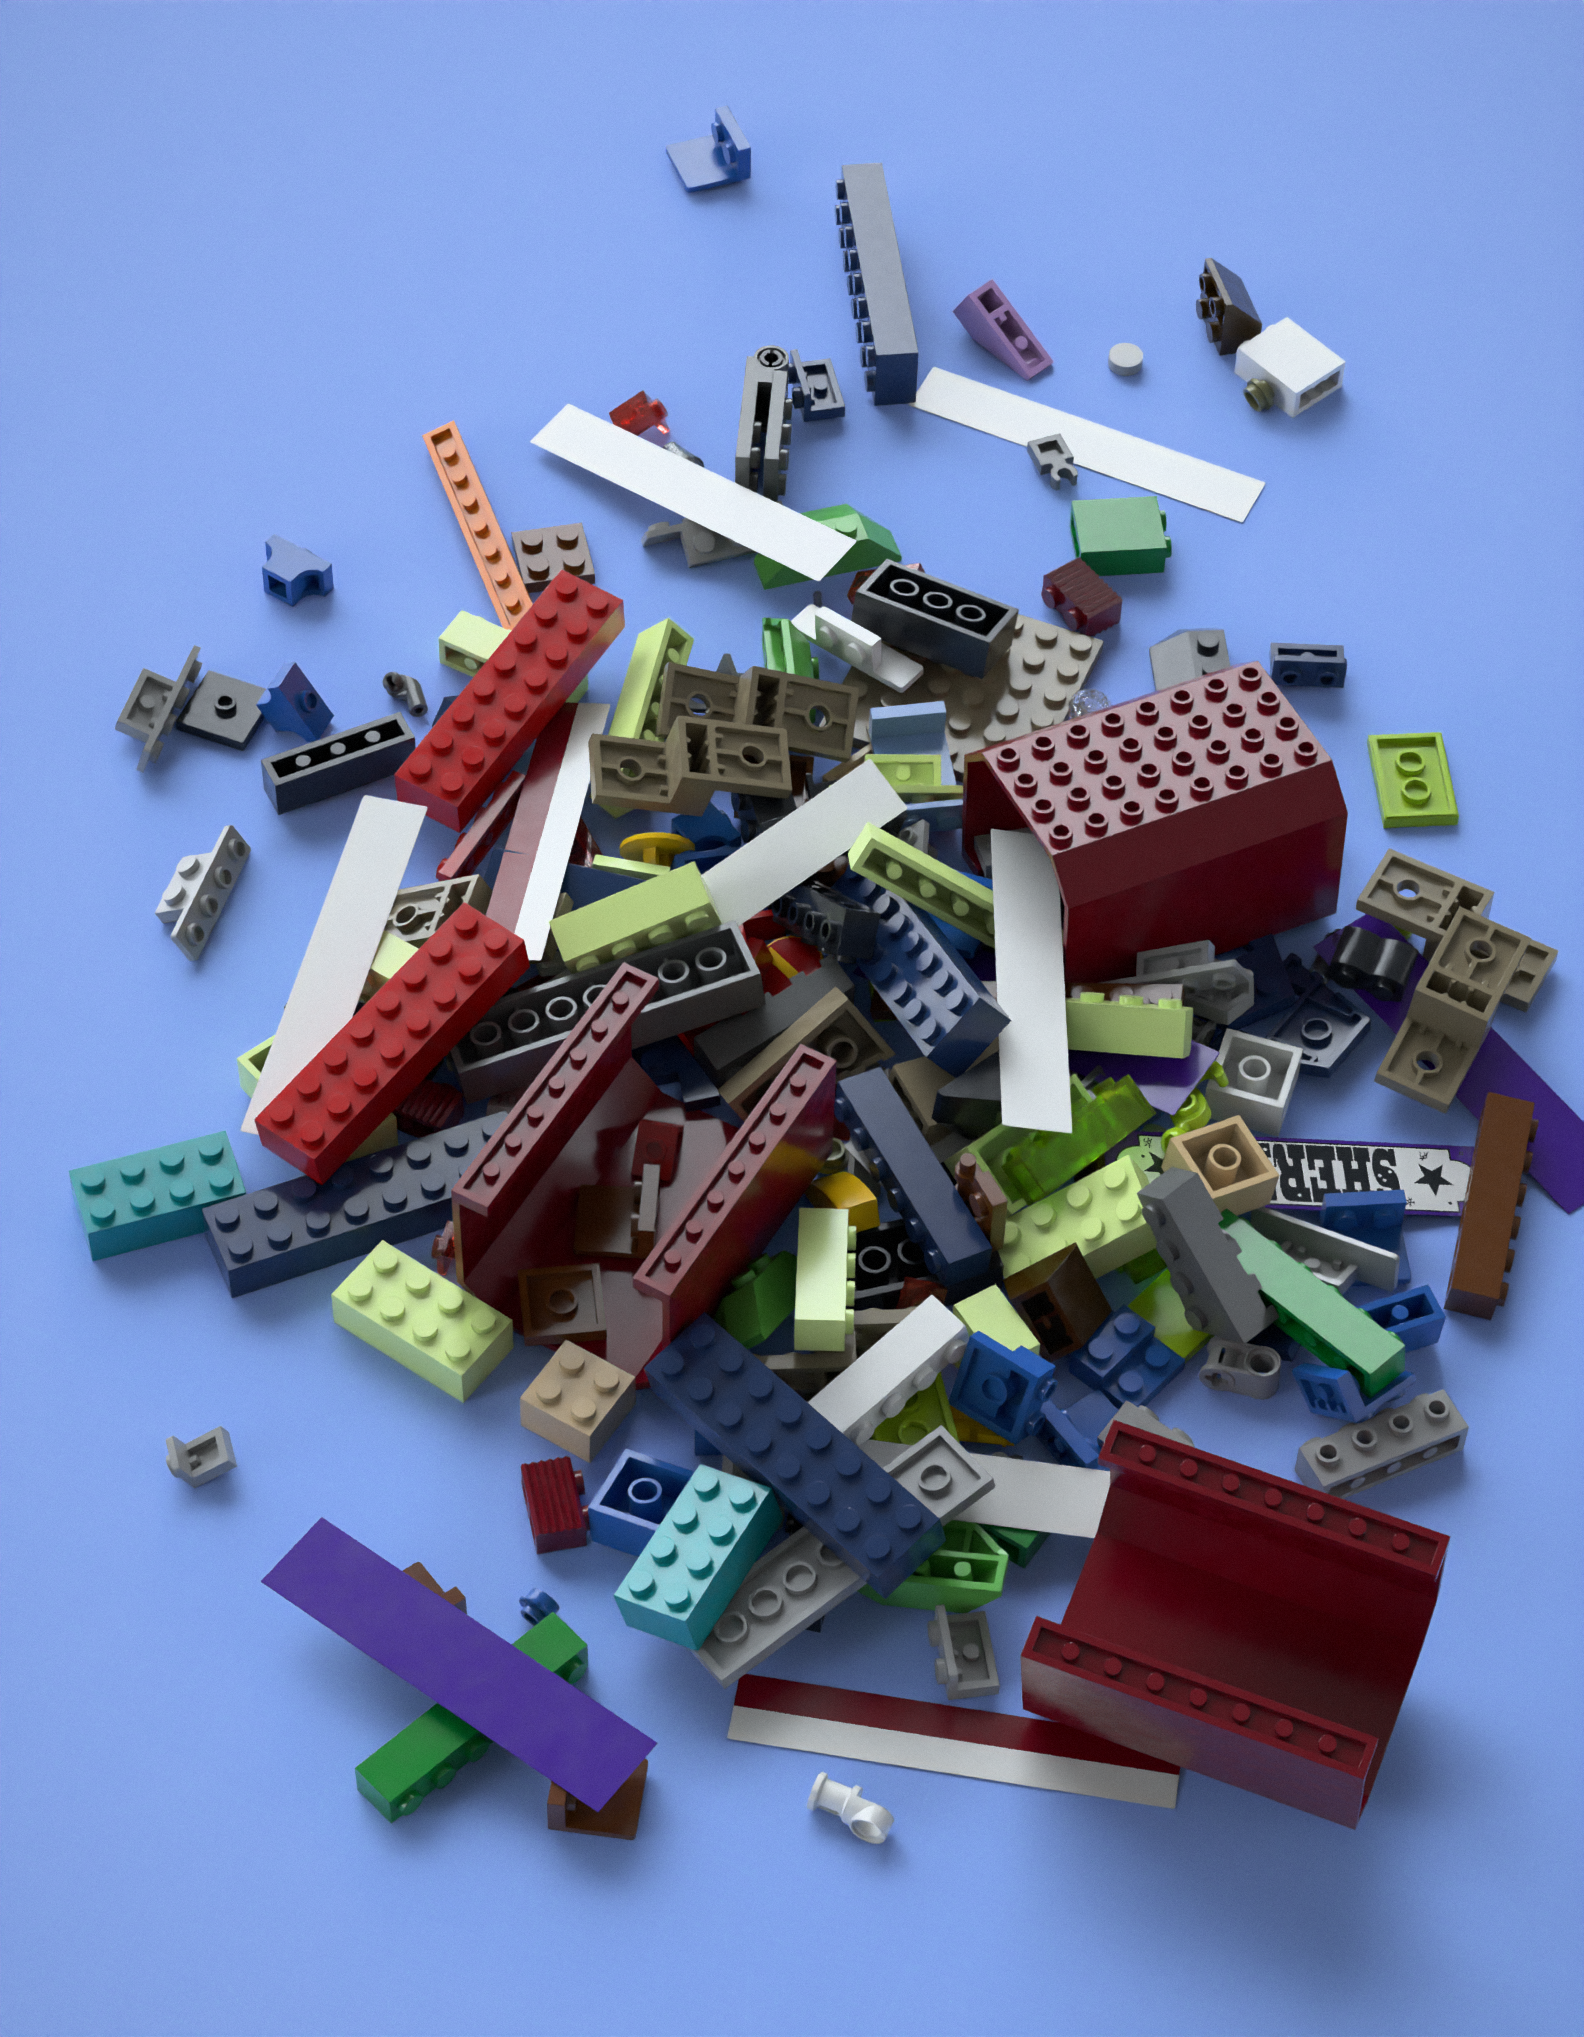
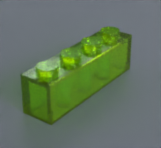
[1001,1074,1156,1206]

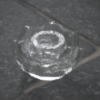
[1068,689,1112,719]

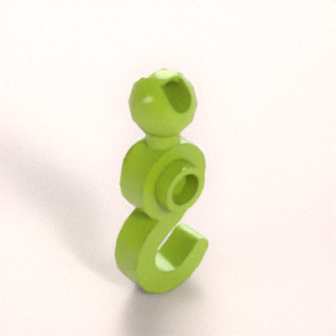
[1160,1061,1229,1153]

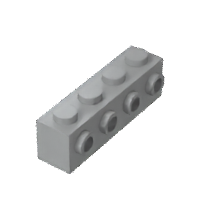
[1295,1389,1469,1499]

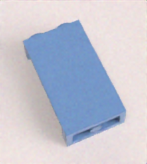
[868,701,963,832]

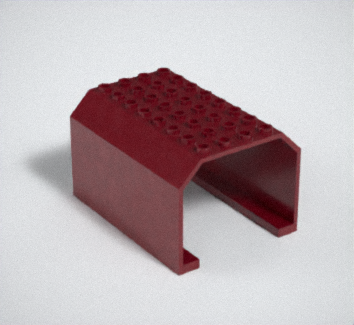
[961,661,1348,983]
[451,962,837,1390]
[1020,1419,1451,1830]

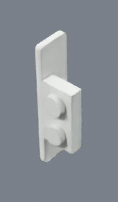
[791,604,923,693]

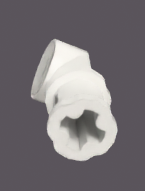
[807,1772,894,1844]

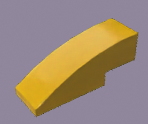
[804,1171,880,1233]

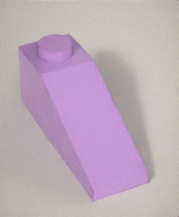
[952,279,1054,381]

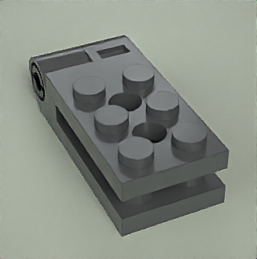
[735,345,793,502]

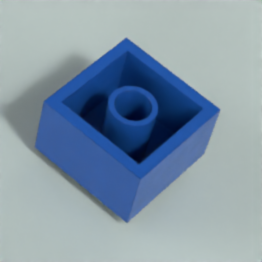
[588,1449,695,1557]

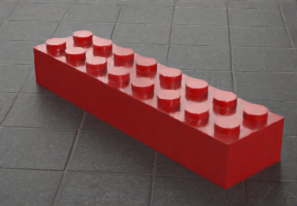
[394,569,625,833]
[254,902,530,1185]

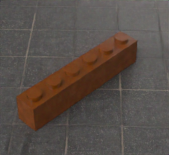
[1443,1092,1539,1320]

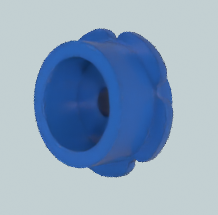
[519,1588,560,1626]

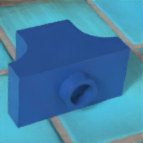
[262,534,334,607]
[256,662,334,742]
[671,801,741,852]

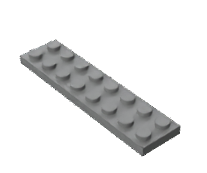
[688,1425,995,1689]

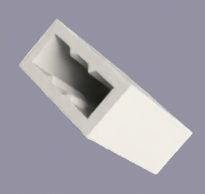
[1234,317,1346,418]

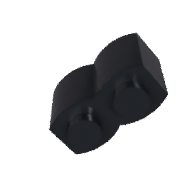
[1327,926,1419,1002]

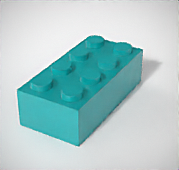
[69,1130,247,1262]
[613,1464,783,1651]

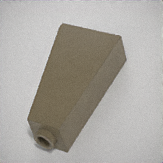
[889,1036,999,1147]

